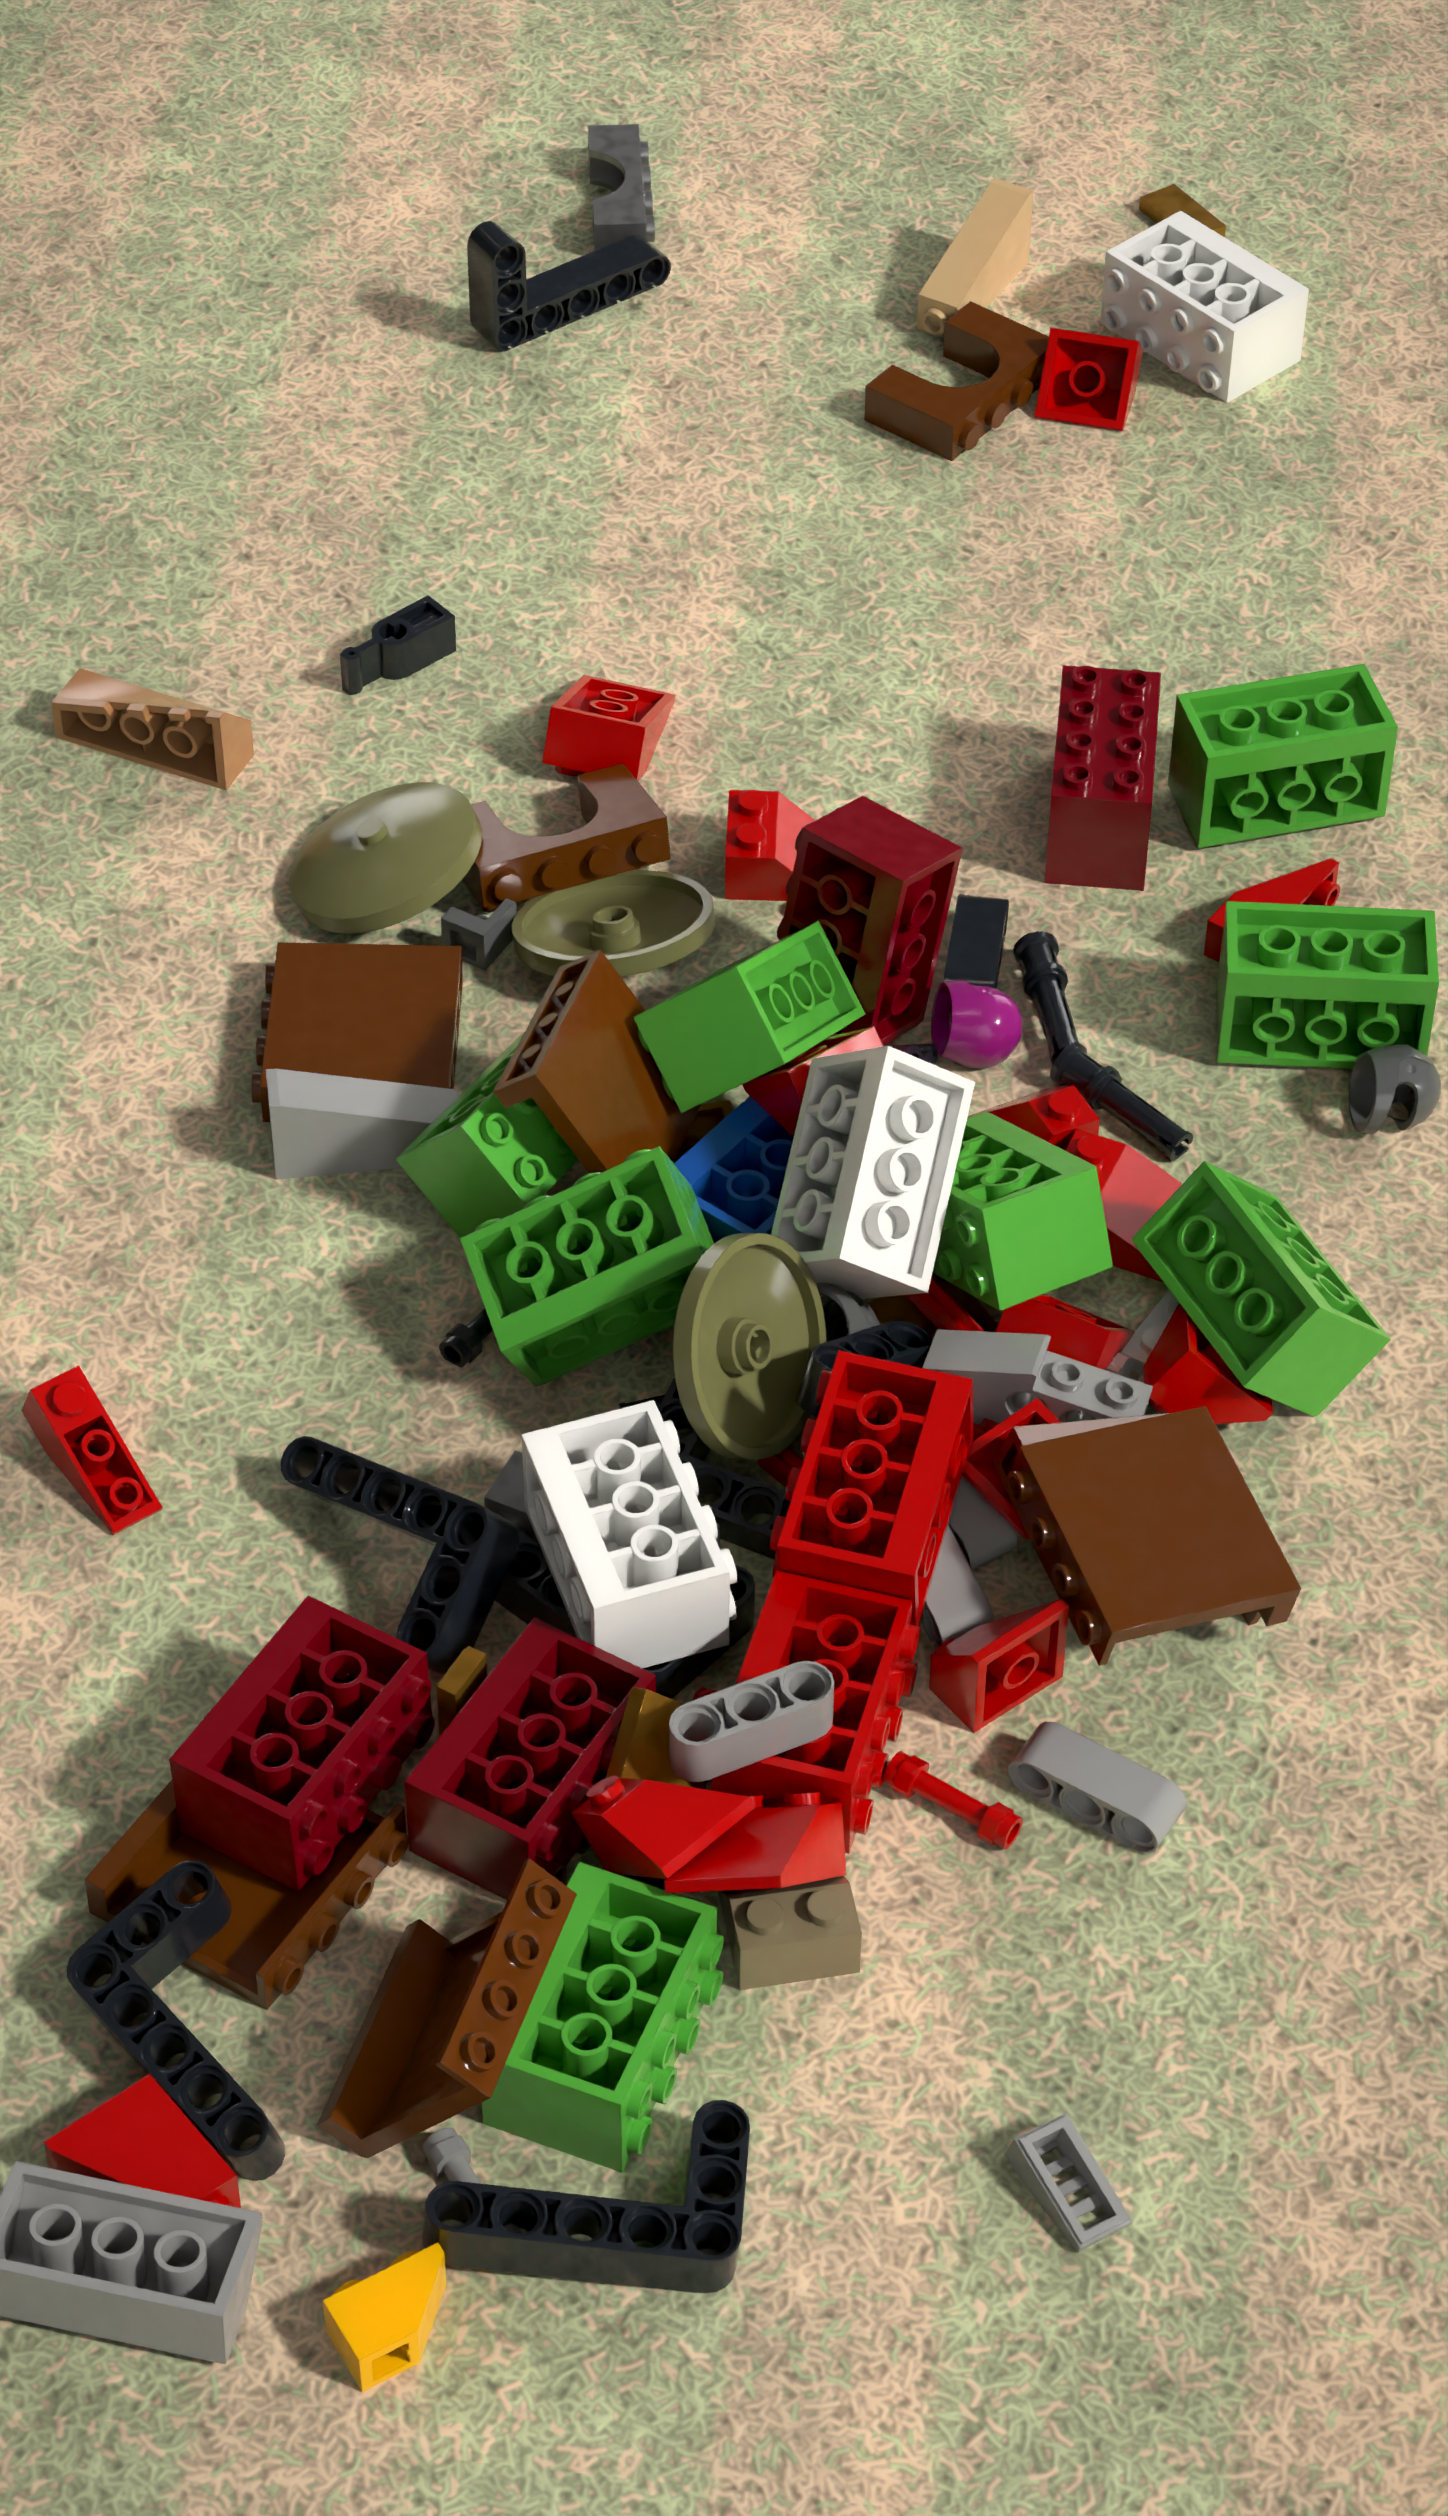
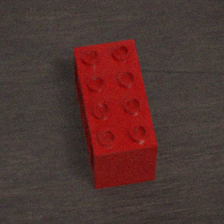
[770,1350,973,1626]
[711,1570,920,1854]

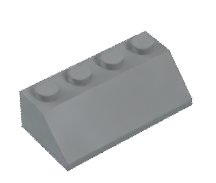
[0,2161,263,2364]

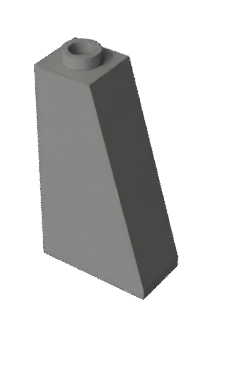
[266,1069,460,1180]

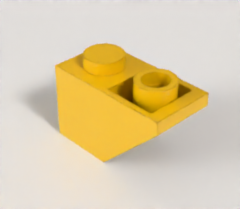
[323,2242,446,2392]

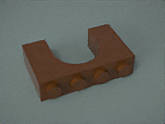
[864,301,1049,461]
[462,763,671,911]

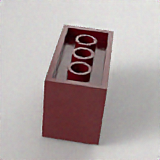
[1044,665,1161,891]
[777,796,963,1046]
[169,1595,435,1892]
[404,1617,656,1900]

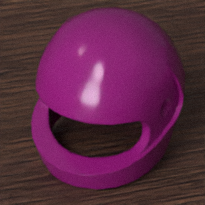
[931,980,1022,1069]

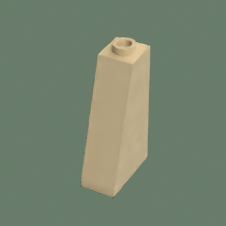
[917,178,1033,338]

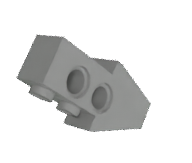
[922,1329,1153,1424]

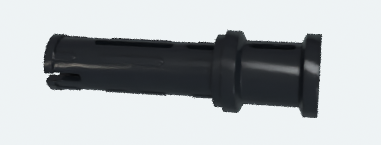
[1013,931,1079,1065]
[1050,1042,1193,1162]

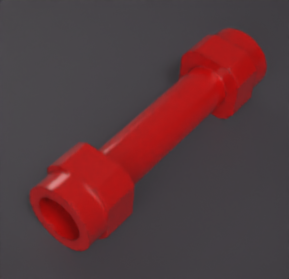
[884,1751,1023,1850]

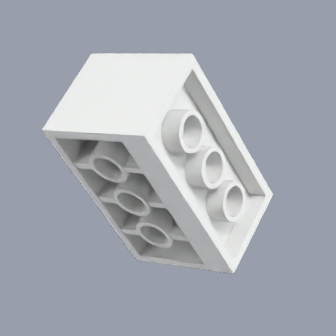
[1100,211,1309,403]
[771,1046,975,1299]
[522,1400,737,1669]

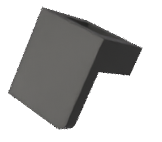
[441,898,517,971]

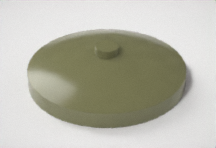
[289,782,482,934]
[512,870,716,977]
[673,1233,826,1460]

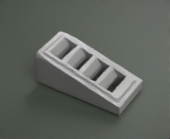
[1005,2113,1133,2253]

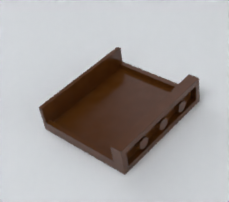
[251,942,463,1122]
[493,949,701,1174]
[1007,1406,1301,1666]
[84,1780,409,2010]
[317,1859,577,2158]

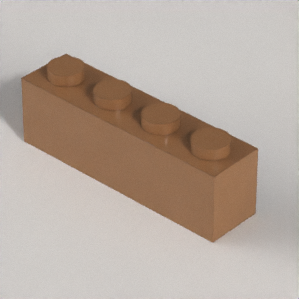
[51,668,254,791]

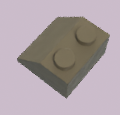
[718,1876,862,1990]

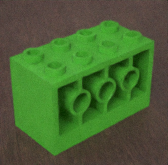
[1168,664,1398,848]
[1216,901,1439,1069]
[633,921,865,1113]
[395,1033,578,1238]
[933,1111,1113,1311]
[460,1146,714,1387]
[1131,1161,1391,1416]
[482,1862,724,2173]

